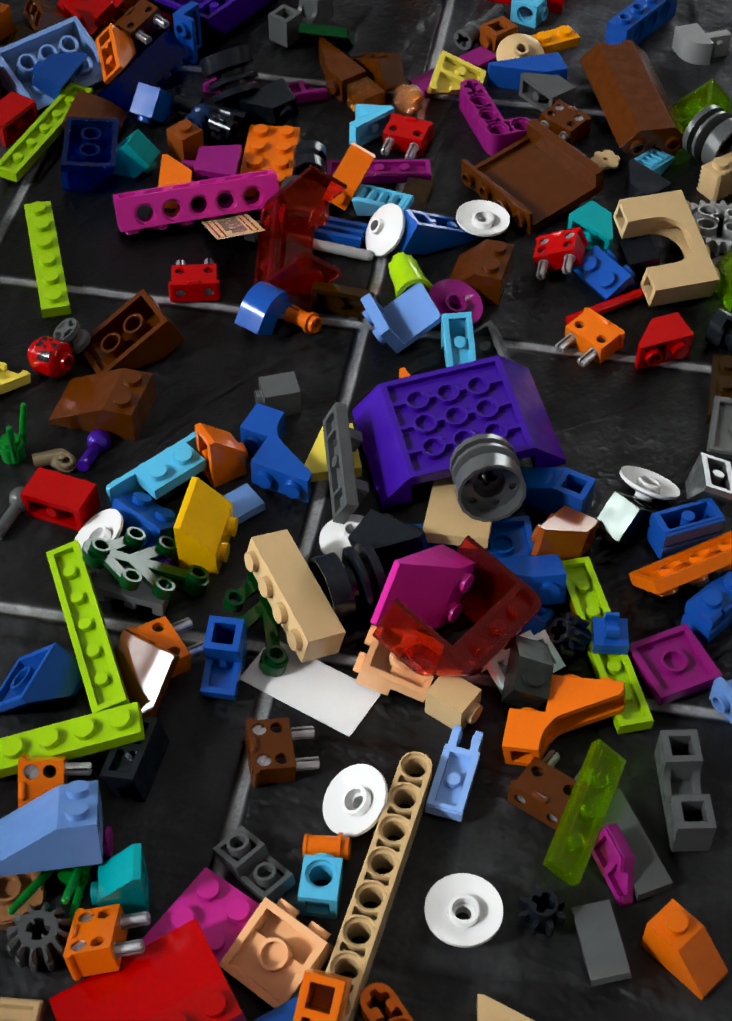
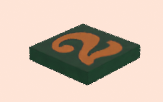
[299,23,355,46]

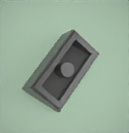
[473,320,512,361]

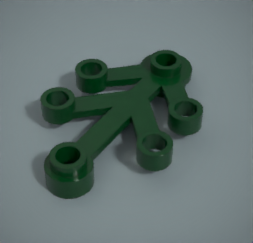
[81,527,210,600]
[223,571,289,677]

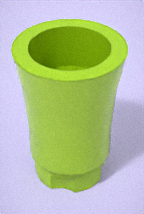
[388,252,433,298]

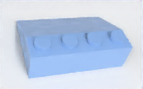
[0,16,104,112]

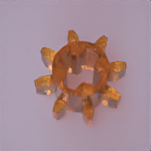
[393,83,424,115]

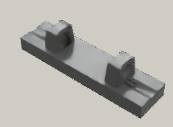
[322,402,369,524]

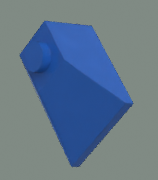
[0,642,82,714]

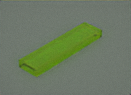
[543,739,627,886]

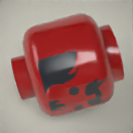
[27,336,74,378]

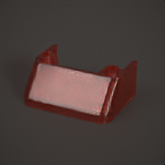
[254,165,347,295]
[372,535,541,676]

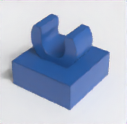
[591,612,629,655]

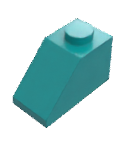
[98,129,160,178]
[567,200,613,252]
[90,843,149,915]

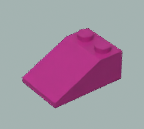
[370,544,476,628]

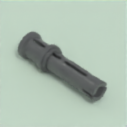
[453,4,506,50]

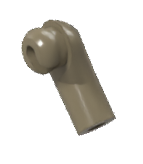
[31,448,77,472]

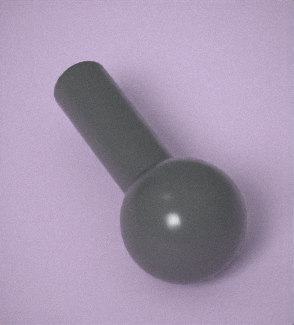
[0,486,34,540]

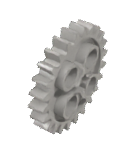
[690,199,732,257]

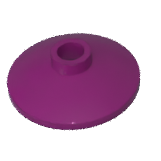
[429,279,483,325]

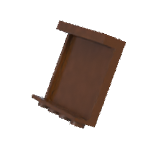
[461,118,604,235]

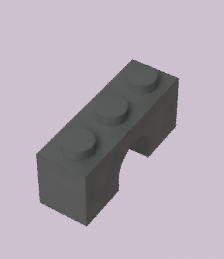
[268,0,333,48]
[654,729,717,852]

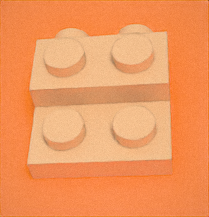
[353,624,447,703]
[219,897,334,1009]

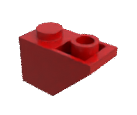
[634,312,694,370]

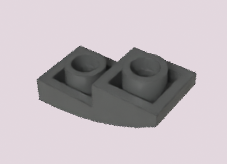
[213,825,296,902]
[571,899,632,987]

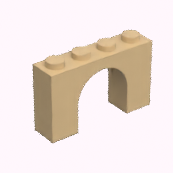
[613,190,720,307]

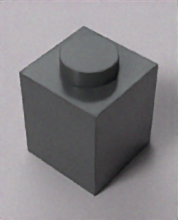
[254,371,301,416]

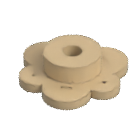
[591,150,620,170]

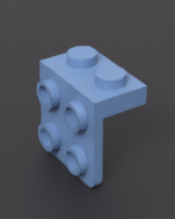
[360,283,441,354]

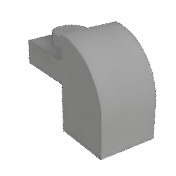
[672,23,732,65]

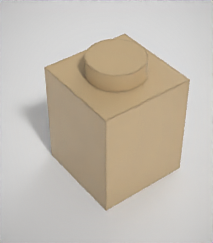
[425,668,483,730]

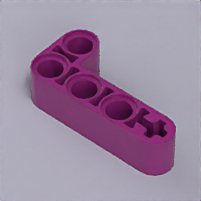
[459,79,530,156]

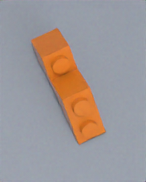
[502,674,626,767]

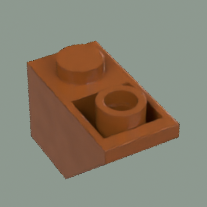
[531,505,600,560]

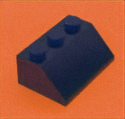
[61,117,119,192]

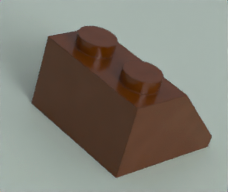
[449,239,515,306]

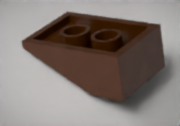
[82,289,186,373]
[49,368,156,441]

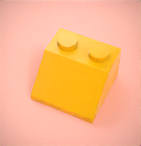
[173,476,238,574]

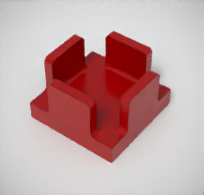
[56,0,125,38]

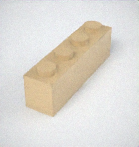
[244,529,346,663]

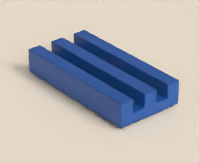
[308,214,368,248]

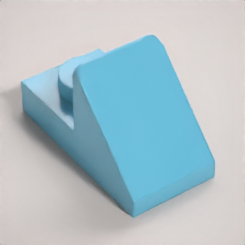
[349,104,395,146]
[441,311,476,367]

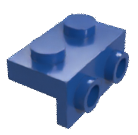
[173,1,202,64]
[572,245,639,301]
[111,492,177,550]

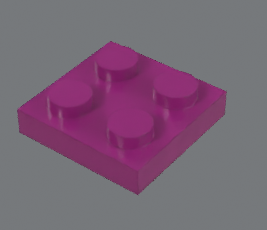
[628,623,723,706]

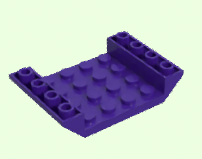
[352,355,566,509]

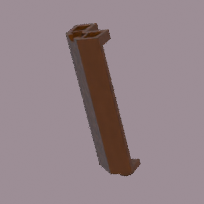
[580,40,685,159]

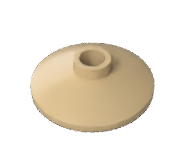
[496,33,544,61]

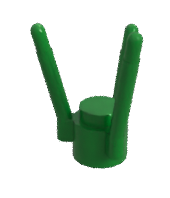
[0,402,27,465]
[7,865,93,921]

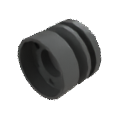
[682,104,732,164]
[450,433,527,522]

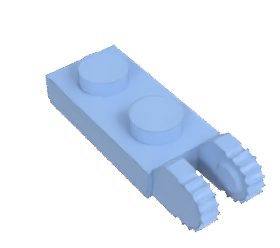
[425,725,484,822]

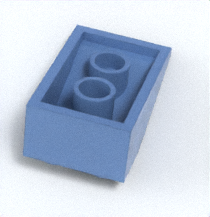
[0,780,104,877]

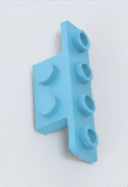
[106,432,207,507]

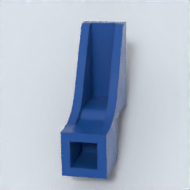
[240,403,312,503]

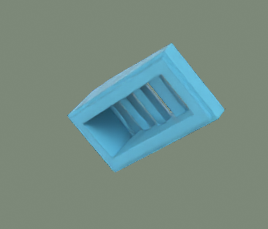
[634,148,675,176]
[352,184,414,216]

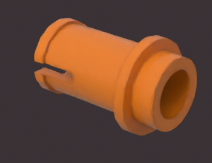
[284,305,322,334]
[302,832,351,860]

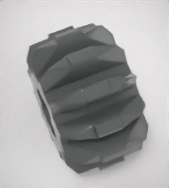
[6,902,72,974]

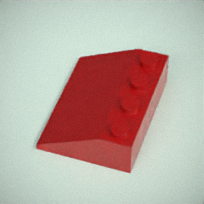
[49,918,247,1021]

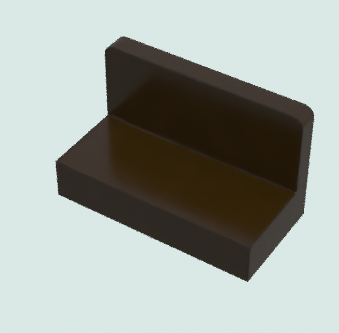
[311,281,375,319]

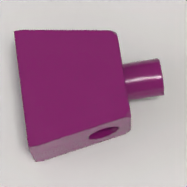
[181,144,243,196]

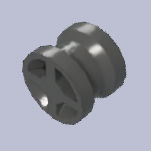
[53,318,91,355]

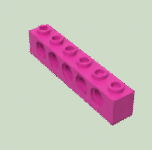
[112,169,281,235]

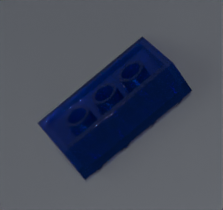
[96,29,189,112]

